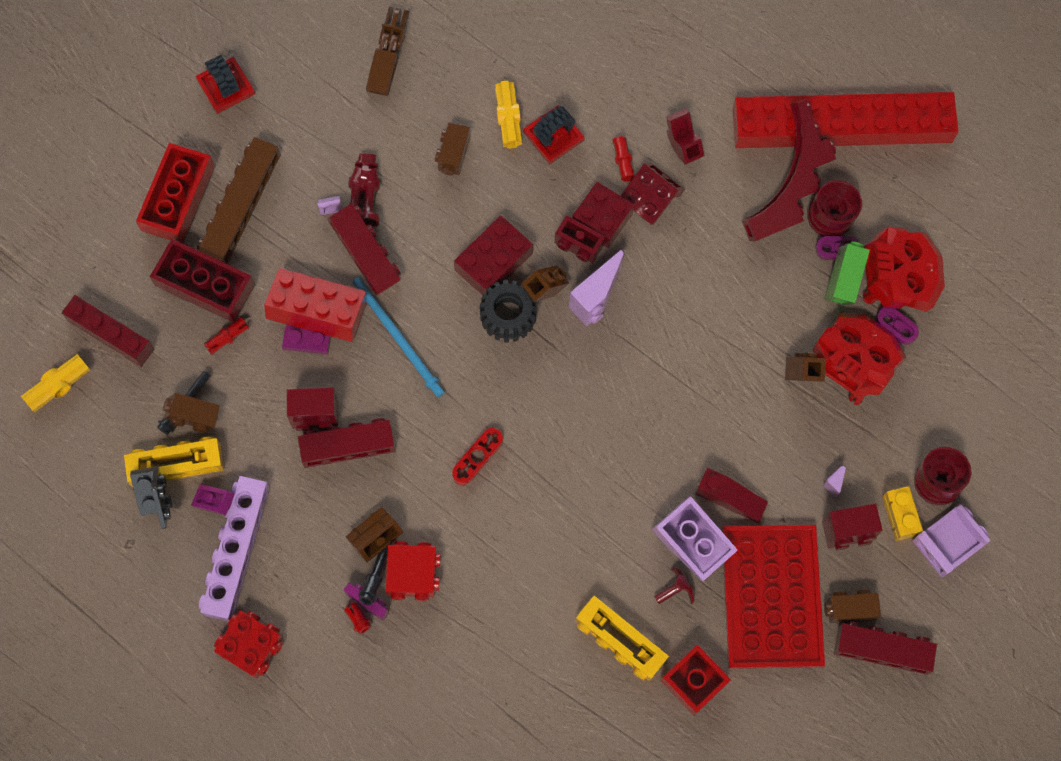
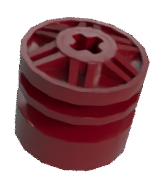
[807,180,862,237]
[914,447,972,505]

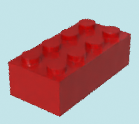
[136,142,215,243]
[264,268,366,342]

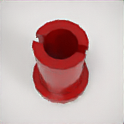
[344,602,371,634]

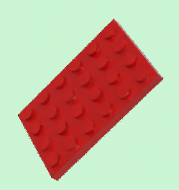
[722,525,825,669]

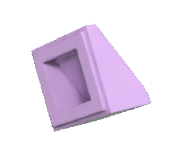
[318,196,342,215]
[823,466,846,498]

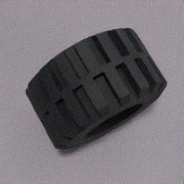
[480,280,537,342]

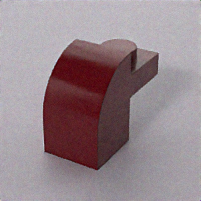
[666,108,705,165]

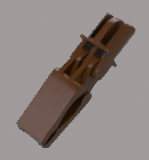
[366,6,409,96]

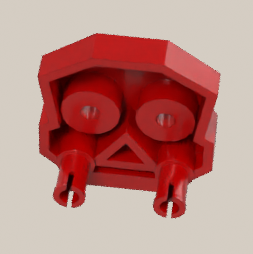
[863,227,945,312]
[813,312,906,405]

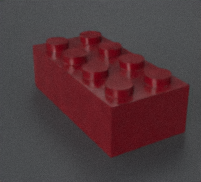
[150,238,255,323]

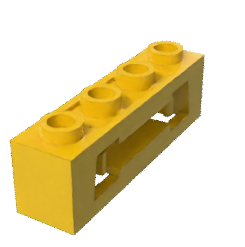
[124,437,224,487]
[575,596,669,681]

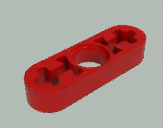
[452,428,503,486]

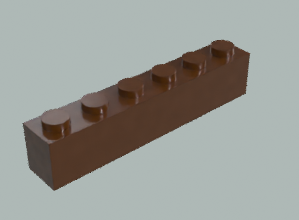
[196,137,281,264]

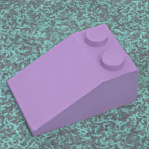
[569,250,624,327]
[651,496,737,581]

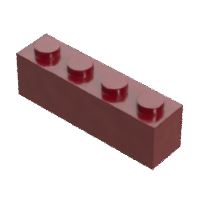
[327,203,401,295]
[61,295,154,367]
[298,418,396,468]
[834,621,937,675]

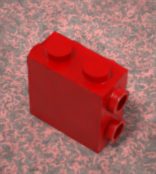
[386,541,441,601]
[214,610,283,679]

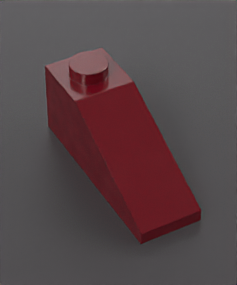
[695,468,768,523]

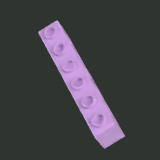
[199,476,270,622]

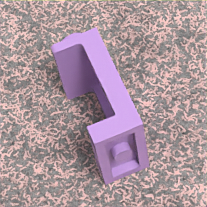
[912,504,990,578]

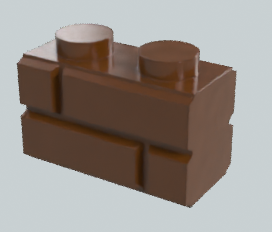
[346,507,403,563]

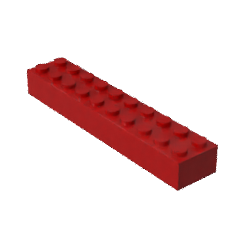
[732,92,959,148]

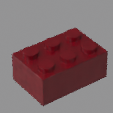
[454,215,533,296]

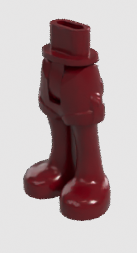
[348,153,380,228]

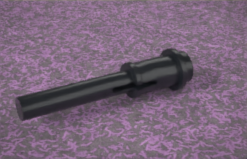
[157,371,211,435]
[358,543,392,605]

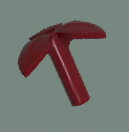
[654,567,695,604]

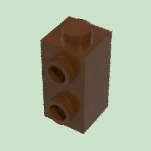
[435,122,470,176]
[521,265,569,302]
[785,353,826,382]
[163,393,220,433]
[824,590,881,623]

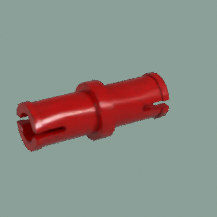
[612,136,635,182]
[203,317,249,355]

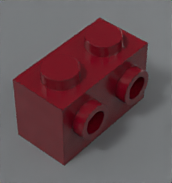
[554,215,605,264]

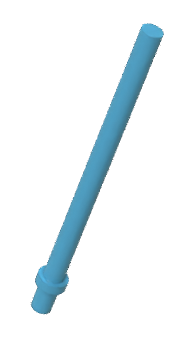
[352,277,445,398]

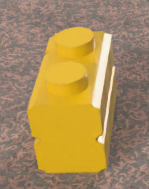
[882,486,923,541]

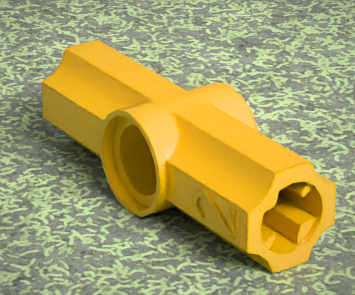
[495,80,522,149]
[21,354,90,413]

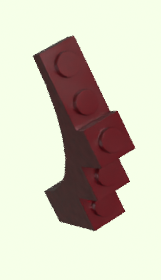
[742,100,836,241]

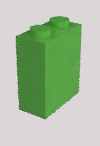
[825,242,870,305]

